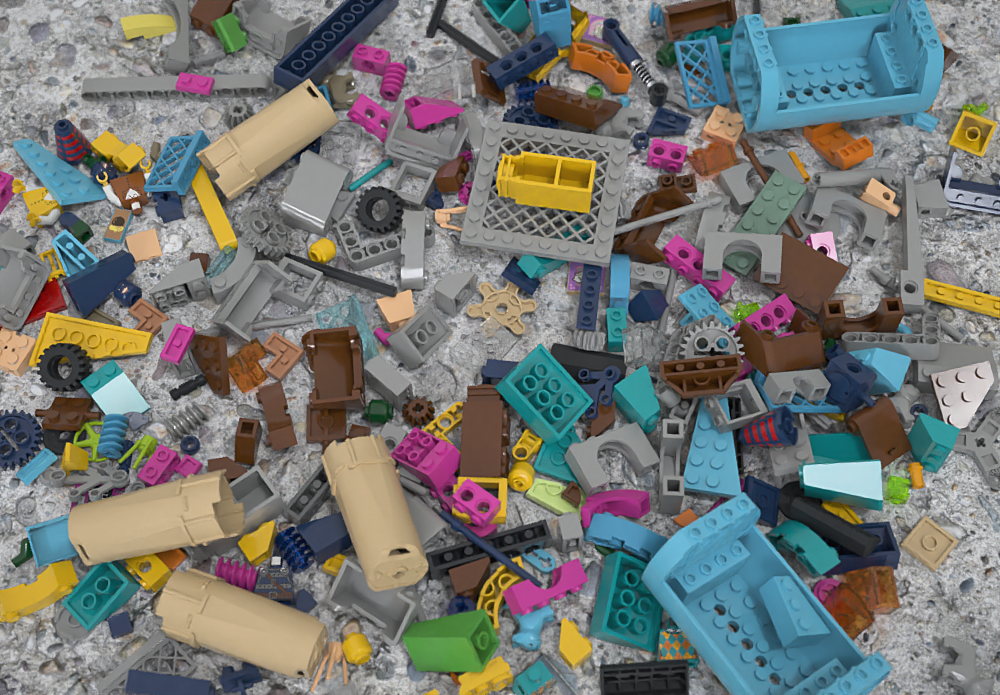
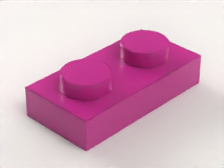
[175,72,215,96]
[160,323,196,365]

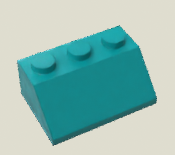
[907,413,960,474]

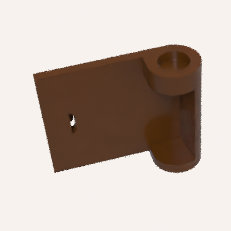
[845,395,912,470]

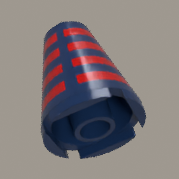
[54,119,93,166]
[739,406,798,447]

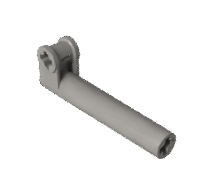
[812,167,902,193]

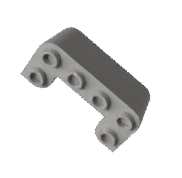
[278,150,353,237]
[325,555,422,646]

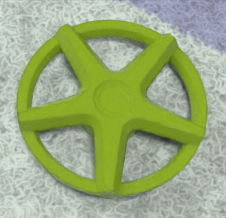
[74,421,109,462]

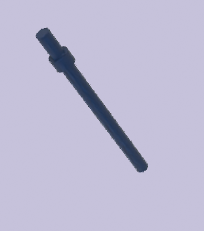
[439,510,543,588]

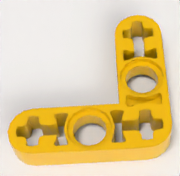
[422,401,463,472]

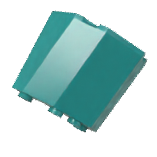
[798,432,883,511]

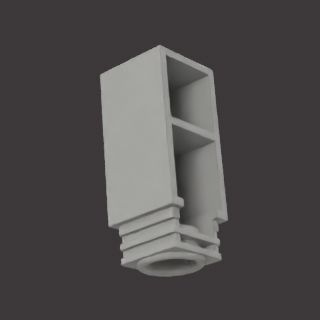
[184,465,286,565]

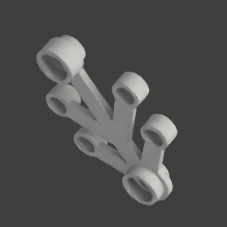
[49,461,130,502]

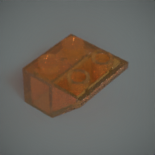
[687,141,739,176]
[844,566,900,615]

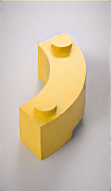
[91,130,146,173]
[476,556,525,636]
[0,560,78,623]

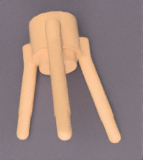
[435,206,468,232]
[310,641,348,692]

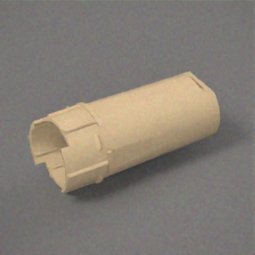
[196,78,339,201]
[321,434,428,592]
[68,469,245,566]
[155,567,329,679]

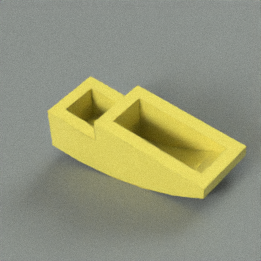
[120,14,176,40]

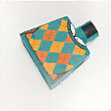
[656,618,699,667]
[512,660,557,695]

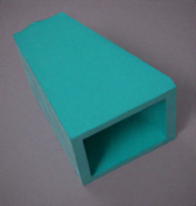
[481,0,532,34]
[613,365,660,434]

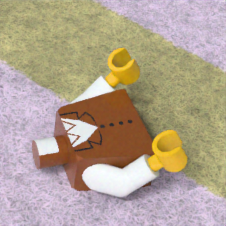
[96,159,155,215]

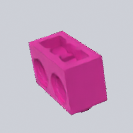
[647,138,688,173]
[137,444,181,488]
[452,478,501,528]

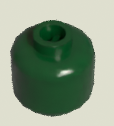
[656,42,681,68]
[365,399,394,425]

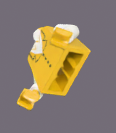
[12,179,64,229]

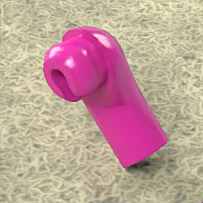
[373,327,392,346]

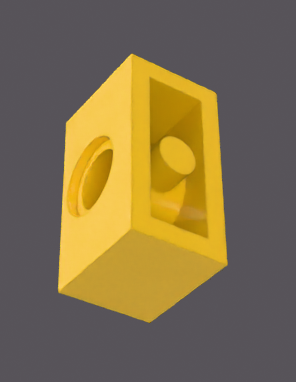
[123,553,172,593]

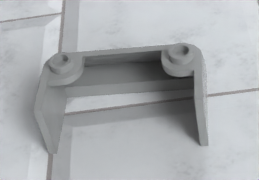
[385,94,469,171]
[211,260,293,342]

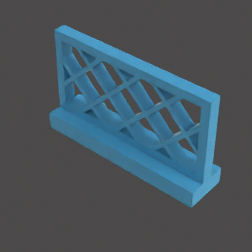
[673,36,731,110]
[143,130,211,195]
[752,370,843,413]

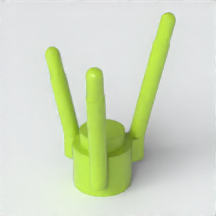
[118,435,158,469]

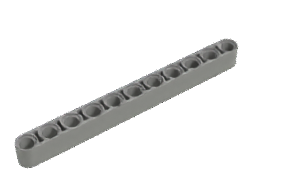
[81,73,270,102]

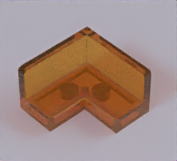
[228,337,268,393]

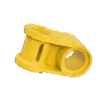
[512,429,544,464]

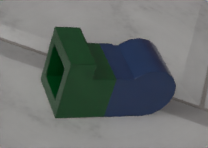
[59,212,94,245]

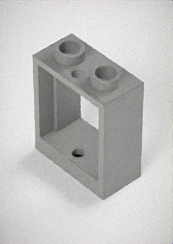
[390,160,437,211]
[271,256,326,311]
[161,318,197,380]
[364,355,414,413]
[703,378,769,434]

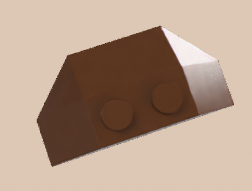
[659,354,743,398]

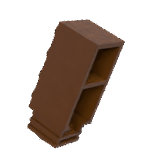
[460,384,511,491]

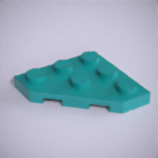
[533,425,582,488]

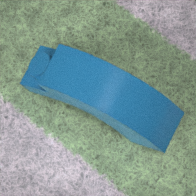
[609,254,630,316]

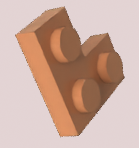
[128,298,169,336]
[262,331,305,381]

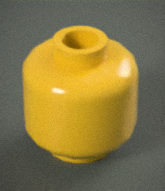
[309,238,336,264]
[508,462,535,492]
[341,632,373,666]

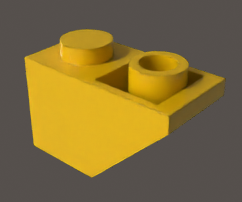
[237,520,278,567]
[559,617,593,671]

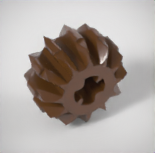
[402,395,435,429]

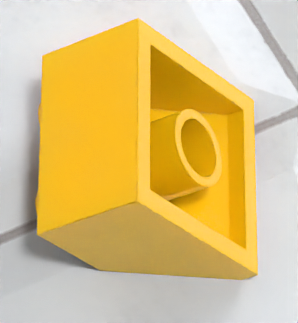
[948,109,998,157]

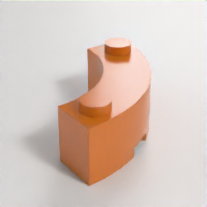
[568,42,632,93]

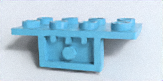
[678,283,735,355]

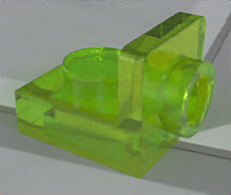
[734,302,760,322]
[885,475,910,505]

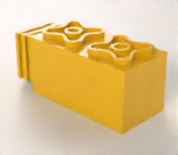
[496,151,596,213]

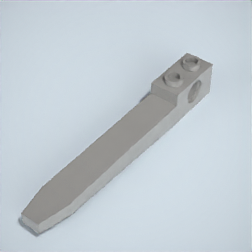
[893,175,924,314]

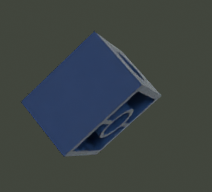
[823,352,877,414]

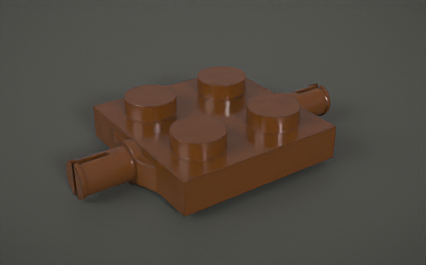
[35,397,102,431]
[306,404,347,454]

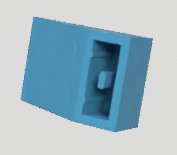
[528,0,571,48]

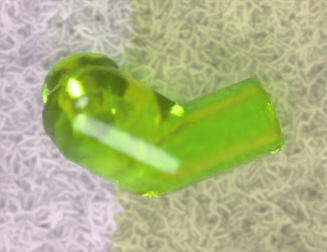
[961,102,989,115]

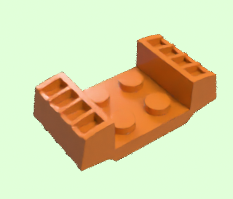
[803,122,874,170]

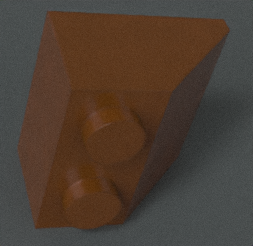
[448,557,491,607]

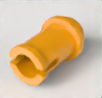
[907,462,926,489]

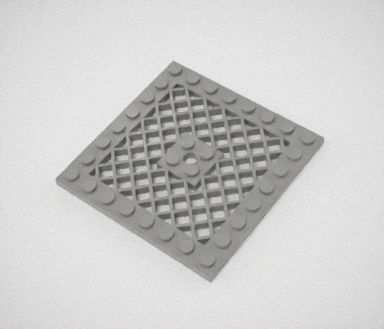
[460,119,630,267]

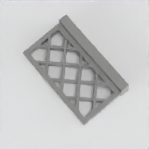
[95,630,198,695]

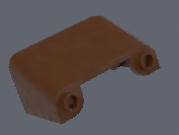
[307,326,366,410]

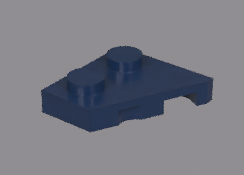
[646,107,692,136]
[501,256,541,295]

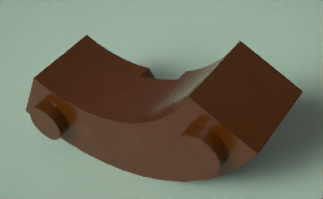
[256,381,298,451]

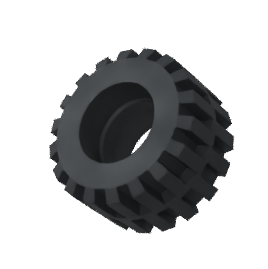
[355,186,405,234]
[37,343,93,392]

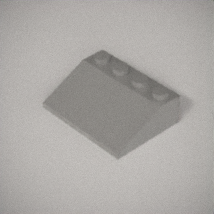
[913,342,998,401]

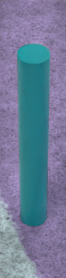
[348,157,393,193]

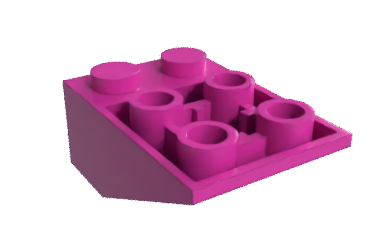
[403,96,464,130]
[391,427,461,491]

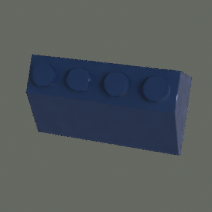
[809,521,901,576]

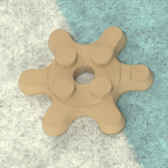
[467,281,537,338]

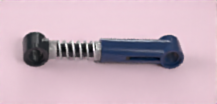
[602,18,668,107]

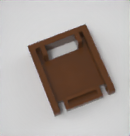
[471,57,506,106]

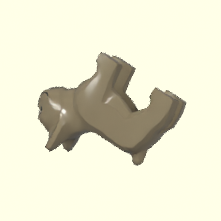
[316,71,359,109]

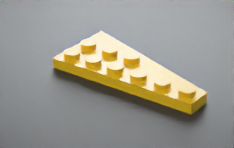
[28,312,154,367]

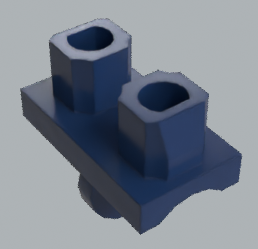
[219,661,262,695]

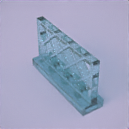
[316,294,380,367]

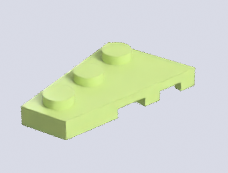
[526,478,587,523]

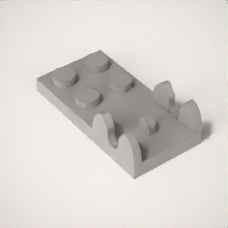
[769,403,815,476]

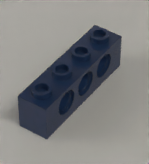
[486,32,559,91]

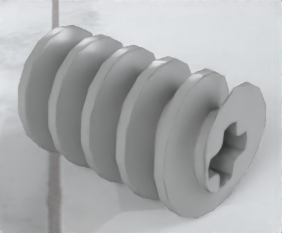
[165,401,210,442]

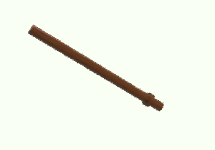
[739,139,804,238]

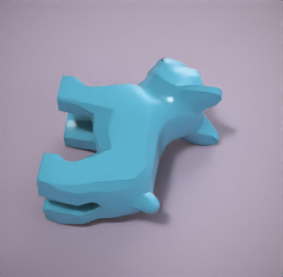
[504,604,554,652]

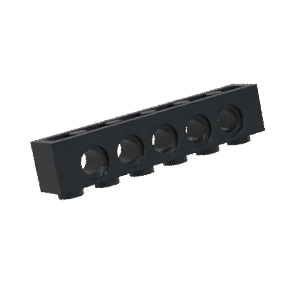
[426,519,552,580]

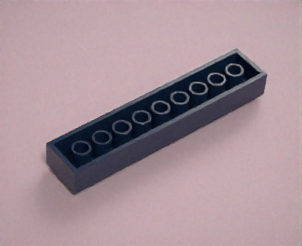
[274,0,399,91]

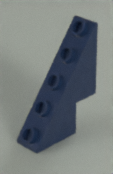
[576,263,602,330]

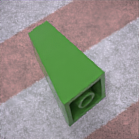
[402,609,500,672]

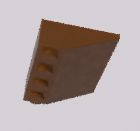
[534,85,623,130]
[752,232,849,316]

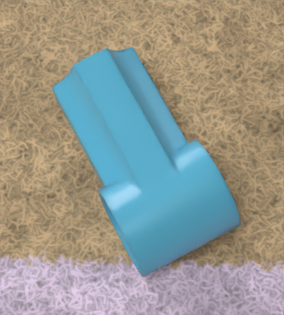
[900,112,939,133]

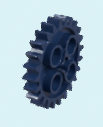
[502,102,559,148]
[0,409,43,471]

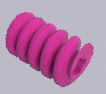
[379,62,408,101]
[215,556,262,592]

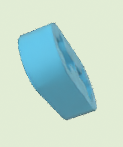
[521,549,556,575]

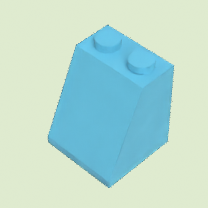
[849,348,911,395]

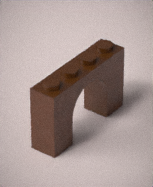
[816,297,905,340]

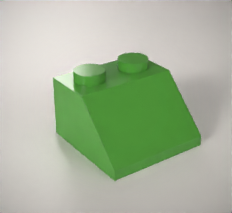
[211,13,248,53]

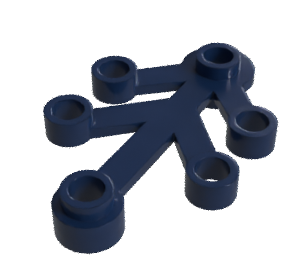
[578,366,621,420]

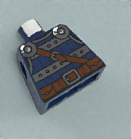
[254,557,296,606]

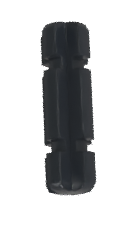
[169,374,207,401]

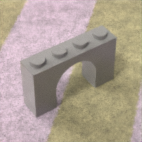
[718,149,805,215]
[804,187,888,251]
[702,231,783,284]
[659,419,684,514]
[565,422,660,497]

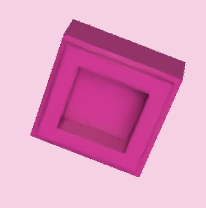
[174,454,203,478]

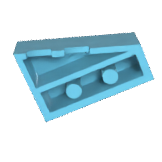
[51,229,99,277]
[759,576,831,648]

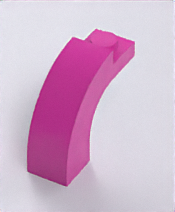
[581,489,650,528]

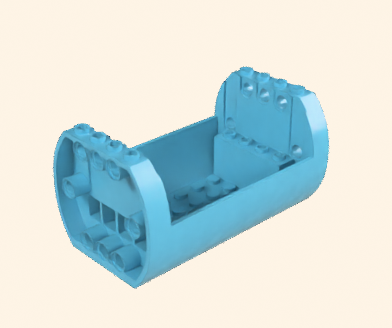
[730,0,944,134]
[642,492,893,695]

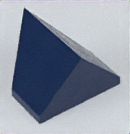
[628,289,669,323]

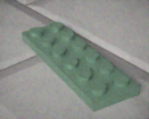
[723,170,807,278]

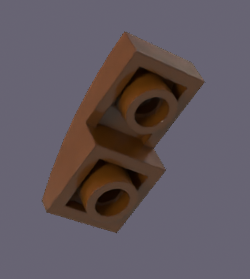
[658,173,697,194]

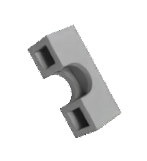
[763,369,831,404]

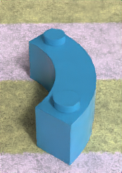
[587,512,668,564]

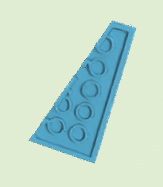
[13,139,108,206]
[684,396,741,498]

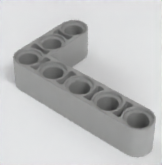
[472,0,523,56]
[337,219,436,272]
[841,312,941,361]
[654,314,725,408]

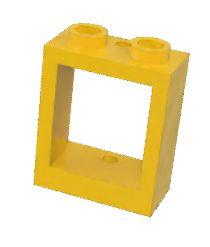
[452,477,507,524]

